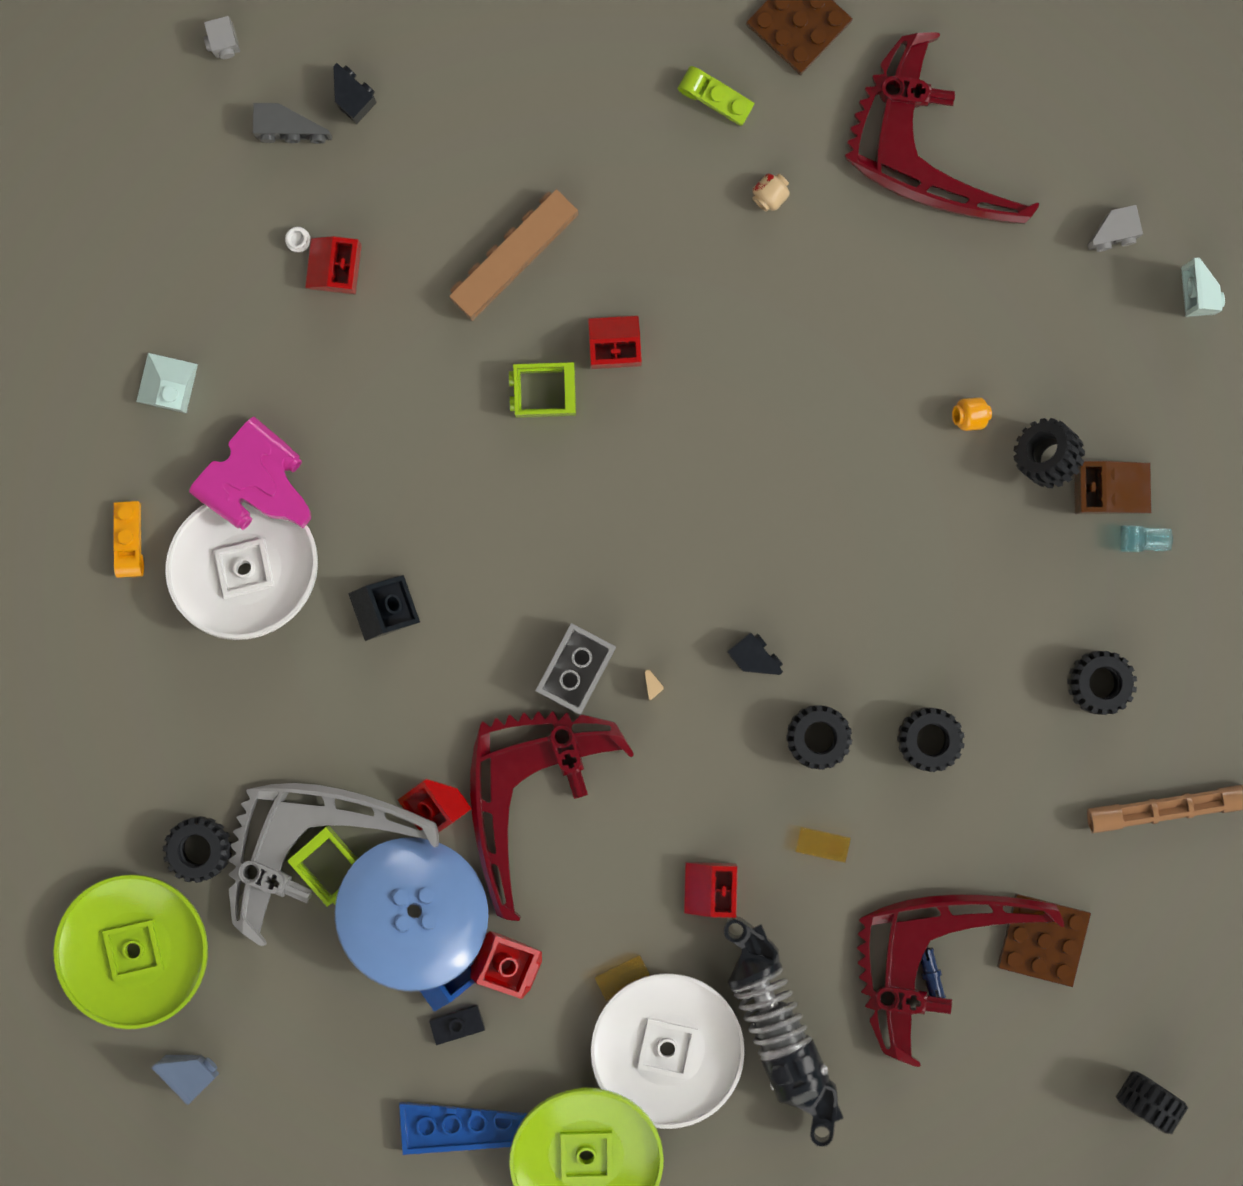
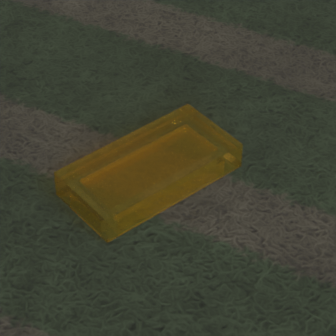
[795,827,851,863]
[595,955,650,1001]

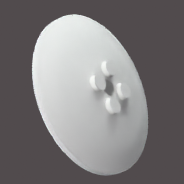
[166,502,318,640]
[591,973,744,1129]

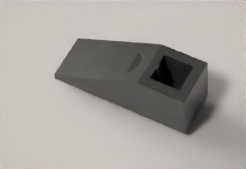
[253,103,332,144]

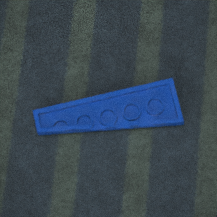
[399,1102,528,1155]

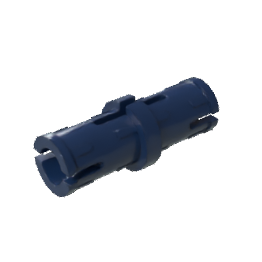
[920,947,946,998]

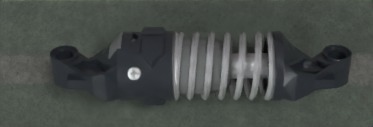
[724,916,844,1147]

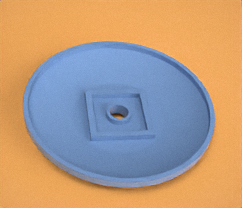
[335,837,488,991]

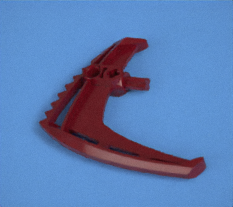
[845,32,1039,224]
[470,711,634,921]
[857,894,1064,1067]

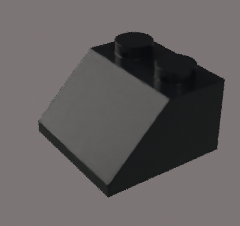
[348,575,420,641]

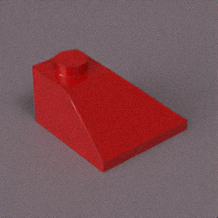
[398,779,472,833]

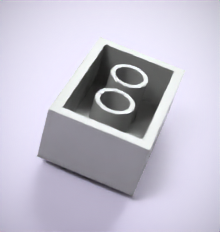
[536,623,616,715]

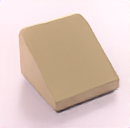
[645,670,664,701]

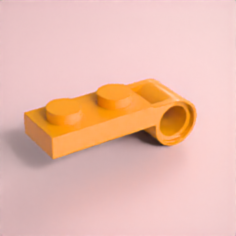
[114,501,144,578]

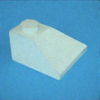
[1181,258,1225,317]
[136,353,198,413]

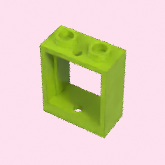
[509,362,576,418]
[288,826,358,907]

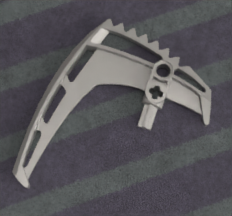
[228,783,439,946]

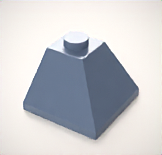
[152,1055,220,1105]

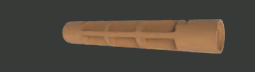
[1087,784,1243,833]

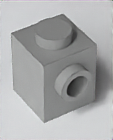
[204,16,241,59]

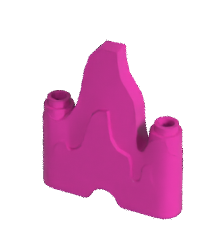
[189,417,311,530]

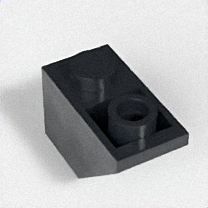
[333,63,377,125]
[727,633,783,675]

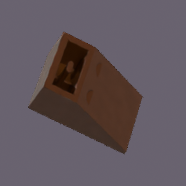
[1074,461,1151,514]

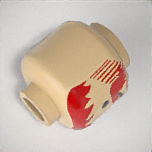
[752,173,790,211]

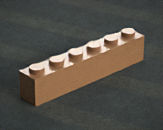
[449,189,578,321]

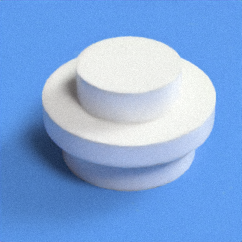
[285,227,311,253]

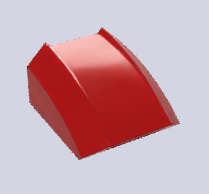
[470,931,542,999]

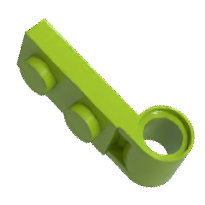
[677,66,755,126]

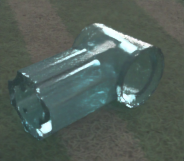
[1120,526,1173,552]

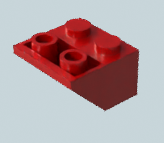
[305,236,362,295]
[588,316,642,369]
[684,862,738,918]

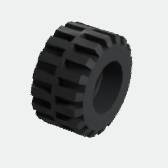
[1013,418,1085,488]
[1067,651,1137,715]
[786,705,852,770]
[897,708,965,772]
[163,817,232,883]
[1116,1071,1188,1134]

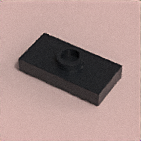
[429,1005,485,1045]

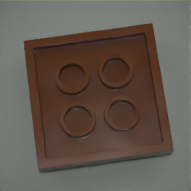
[746,0,853,75]
[997,893,1091,987]

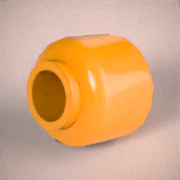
[952,397,992,431]

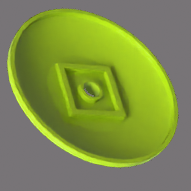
[54,875,208,1029]
[510,1088,664,1186]

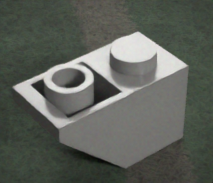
[1087,205,1143,252]

